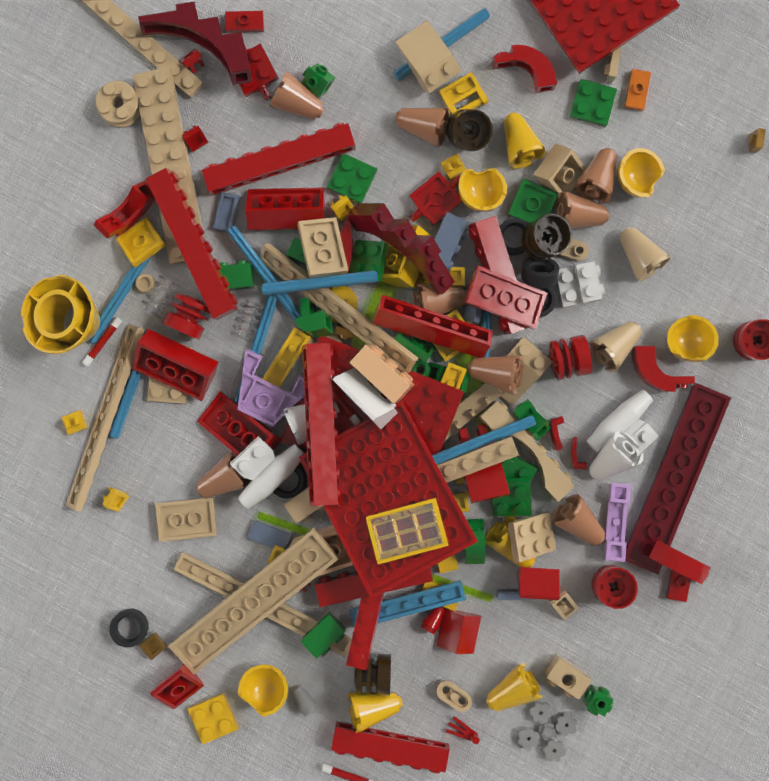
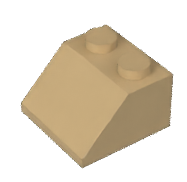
[533,144,586,195]

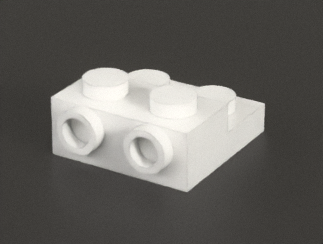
[557,261,605,308]

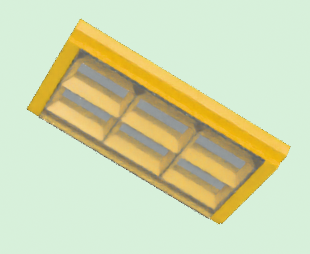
[366,498,449,564]

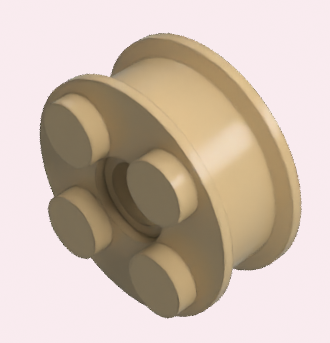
[96,81,140,128]

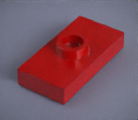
[225,10,264,33]
[666,569,691,602]

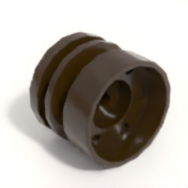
[446,109,493,151]
[521,213,572,260]
[354,654,391,696]

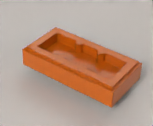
[624,69,651,111]

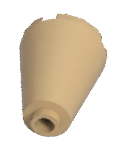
[620,227,671,281]
[588,321,642,372]

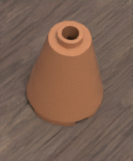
[269,71,324,120]
[395,108,450,147]
[574,148,617,204]
[554,191,609,229]
[412,283,467,314]
[468,355,524,395]
[196,452,251,498]
[552,494,605,546]

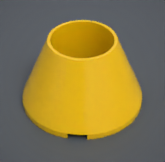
[21,275,100,354]

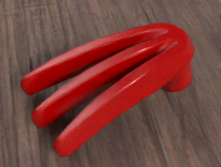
[549,416,564,450]
[571,437,587,470]
[446,716,480,744]

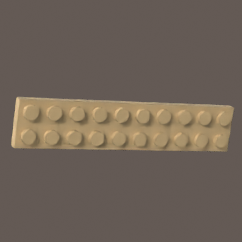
[132,67,205,264]
[168,527,339,675]

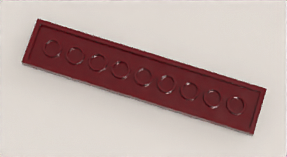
[625,383,732,575]

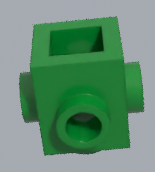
[301,63,336,97]
[583,684,614,717]

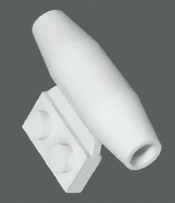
[586,390,659,454]
[230,436,304,509]

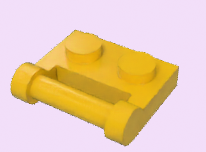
[438,72,489,116]

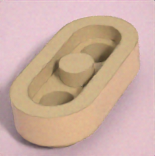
[558,238,589,261]
[436,680,472,712]

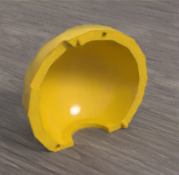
[617,148,665,198]
[458,168,507,212]
[667,315,719,363]
[238,664,288,717]

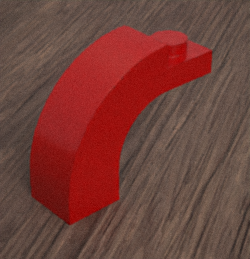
[492,45,557,93]
[93,180,155,239]
[631,346,695,392]
[649,540,711,584]

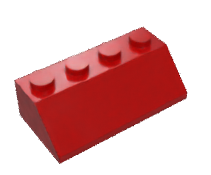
[245,187,325,231]
[132,329,219,401]

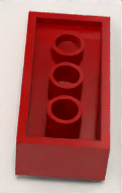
[197,391,282,456]

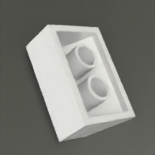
[333,368,398,429]

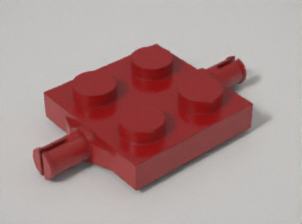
[239,43,279,101]
[409,171,463,226]

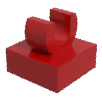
[180,48,205,73]
[182,125,209,152]

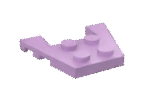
[238,349,304,427]

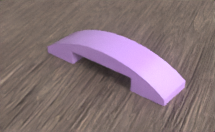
[604,483,631,562]

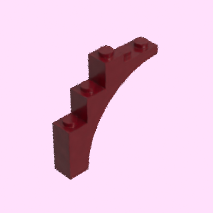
[138,2,252,85]
[346,203,455,295]

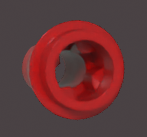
[421,607,445,635]

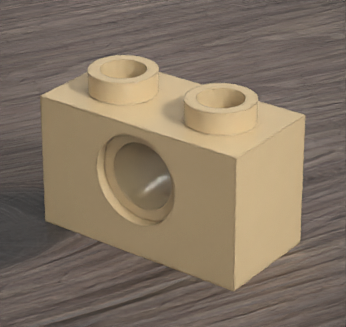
[544,654,592,700]

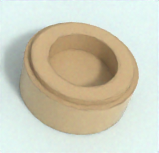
[135,274,156,293]

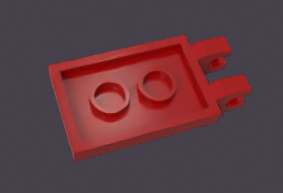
[458,424,510,504]

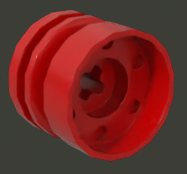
[162,293,210,340]
[733,319,769,360]
[549,335,592,381]
[591,565,638,609]

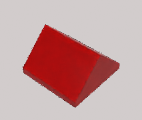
[516,567,560,600]
[436,608,482,654]
[150,664,204,709]

